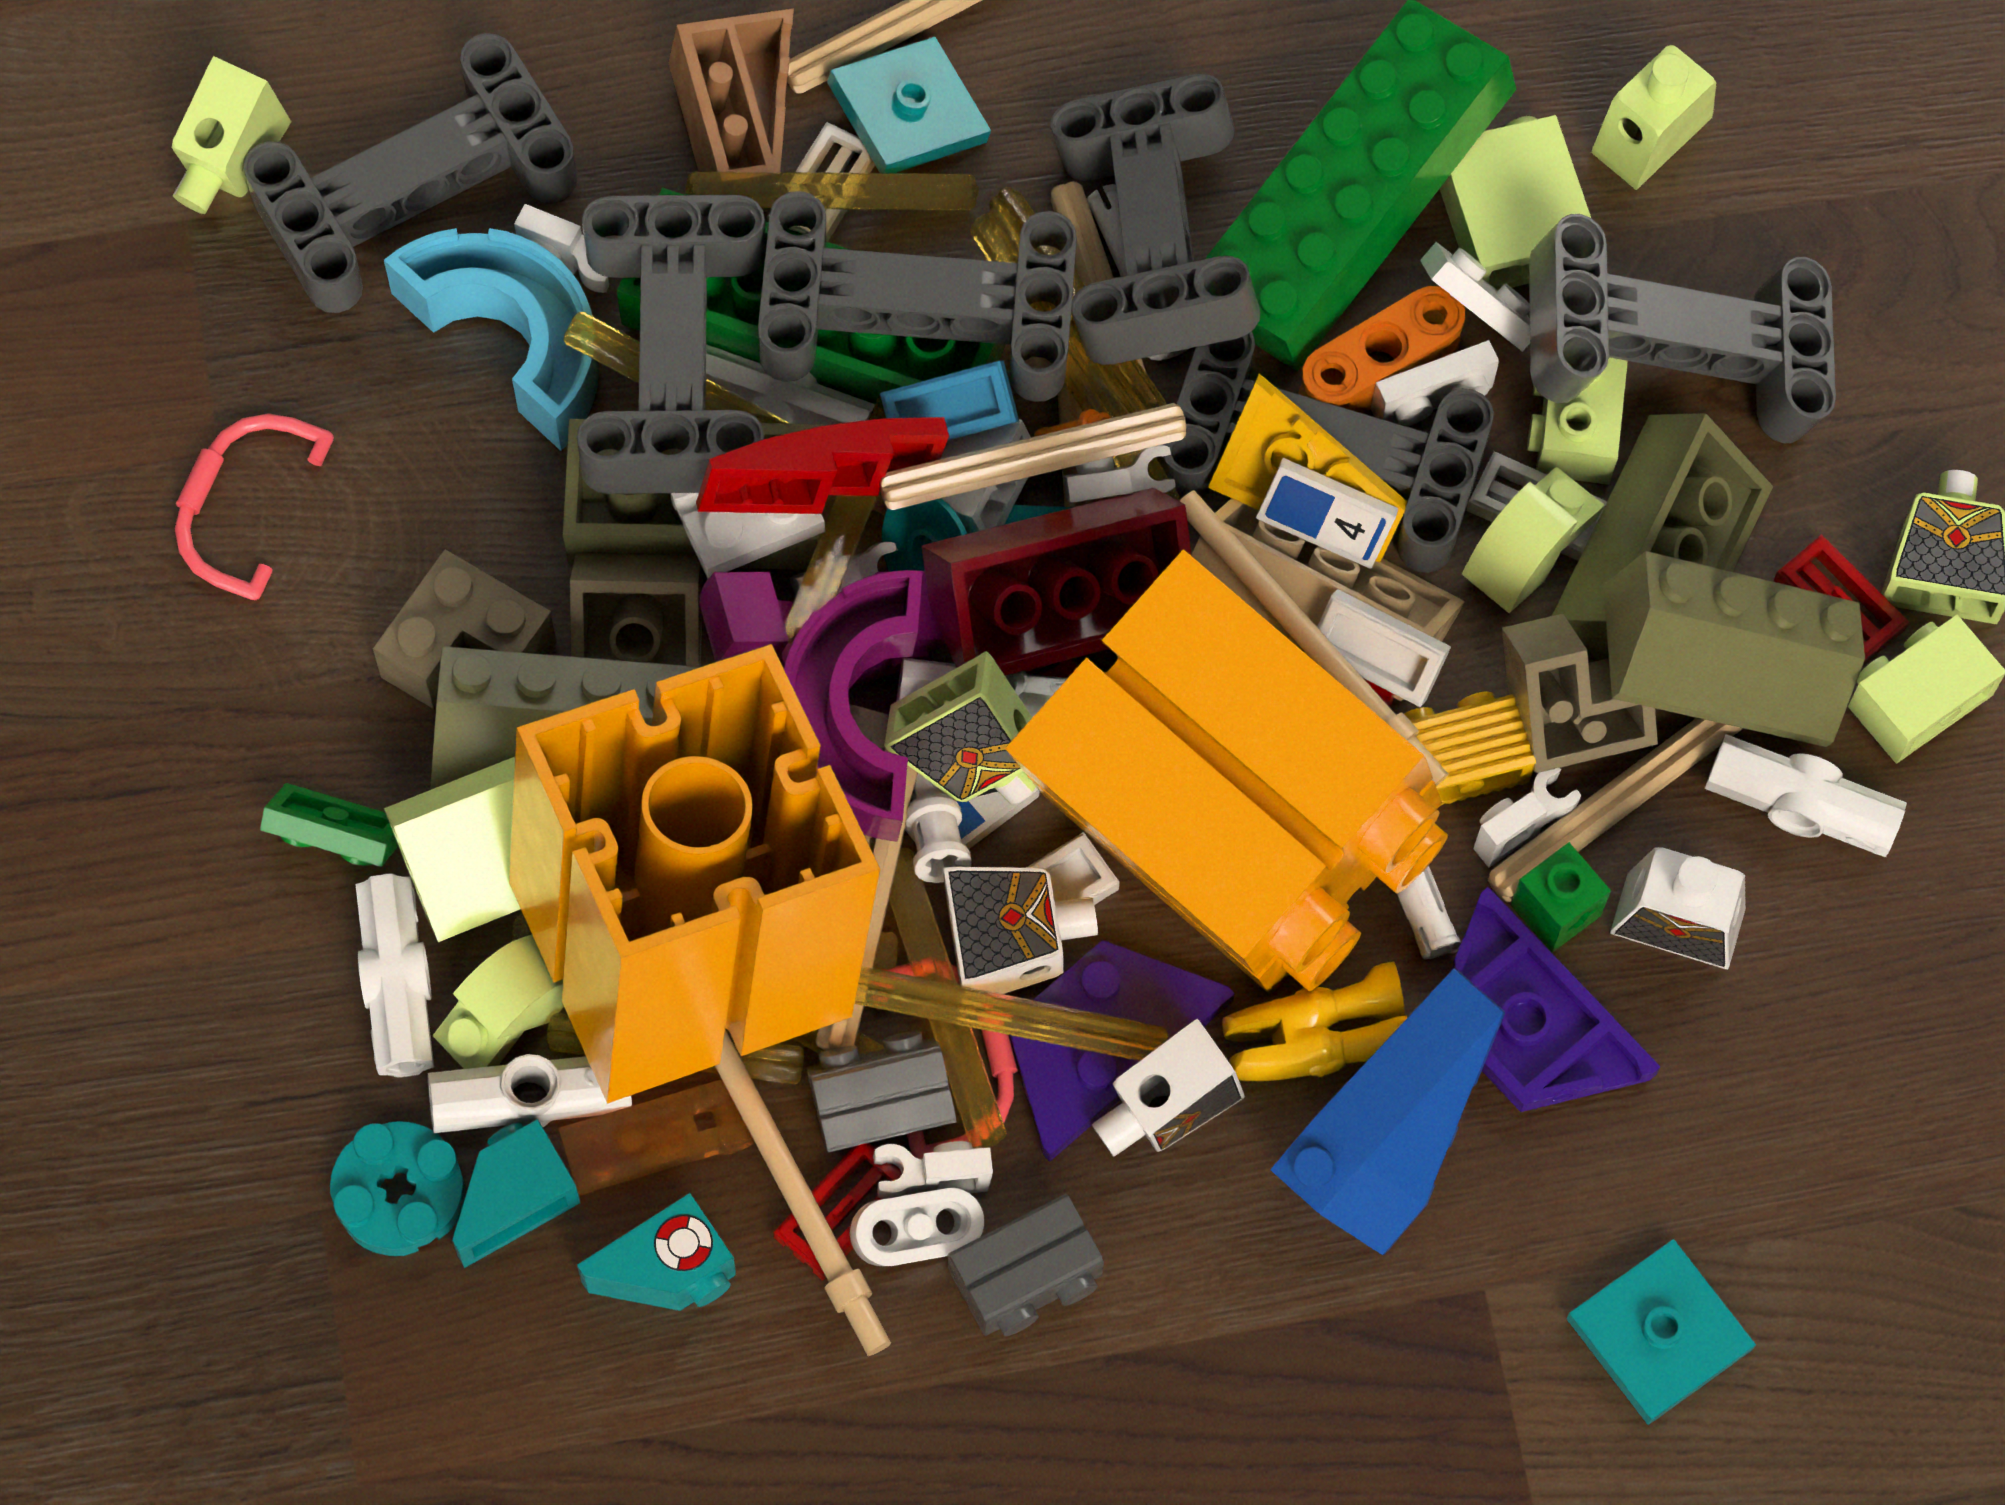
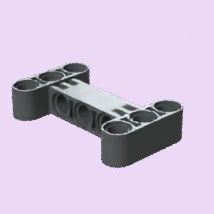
[243,33,578,313]
[1050,74,1260,365]
[758,191,1077,402]
[577,195,766,494]
[1529,214,1836,443]
[1159,331,1494,573]

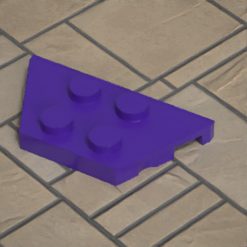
[1450,887,1660,1112]
[1007,940,1235,1162]

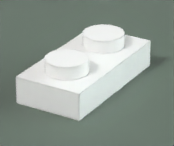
[1420,242,1530,352]
[1371,340,1499,427]

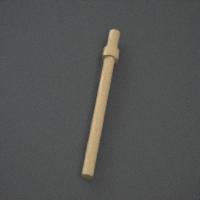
[1180,490,1449,787]
[715,1030,891,1356]

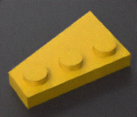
[1208,373,1408,563]

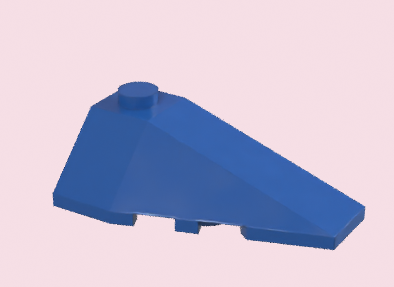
[1270,968,1505,1255]

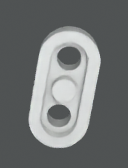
[850,1188,984,1266]

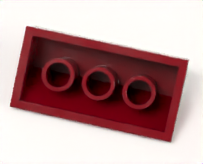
[921,488,1192,676]

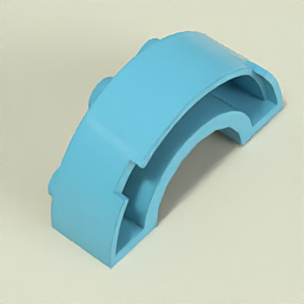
[384,228,599,451]

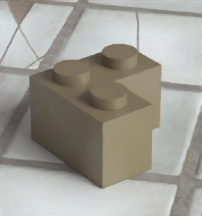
[373,549,556,709]
[1502,614,1658,773]

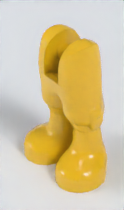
[1222,961,1407,1081]

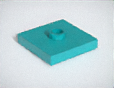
[827,37,991,177]
[1566,1239,1756,1425]

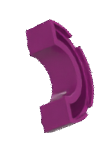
[784,570,923,842]
[699,572,946,688]

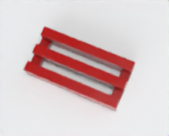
[1773,534,1909,667]
[773,1143,902,1281]

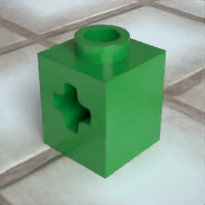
[1511,842,1611,953]

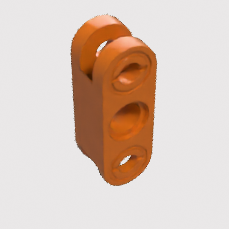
[1298,286,1465,414]

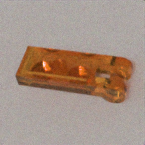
[558,1079,755,1196]

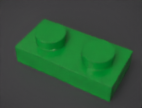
[260,783,398,867]

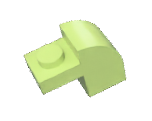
[1462,467,1605,613]
[433,935,564,1069]

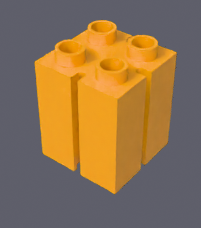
[1005,549,1448,996]
[509,644,880,1104]

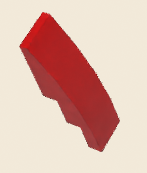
[696,417,949,514]

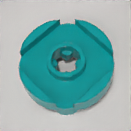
[330,1121,465,1256]

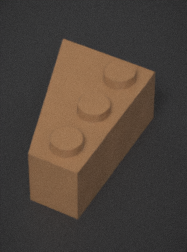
[669,8,794,211]

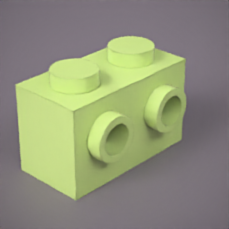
[1527,358,1628,485]
[1848,615,2005,764]

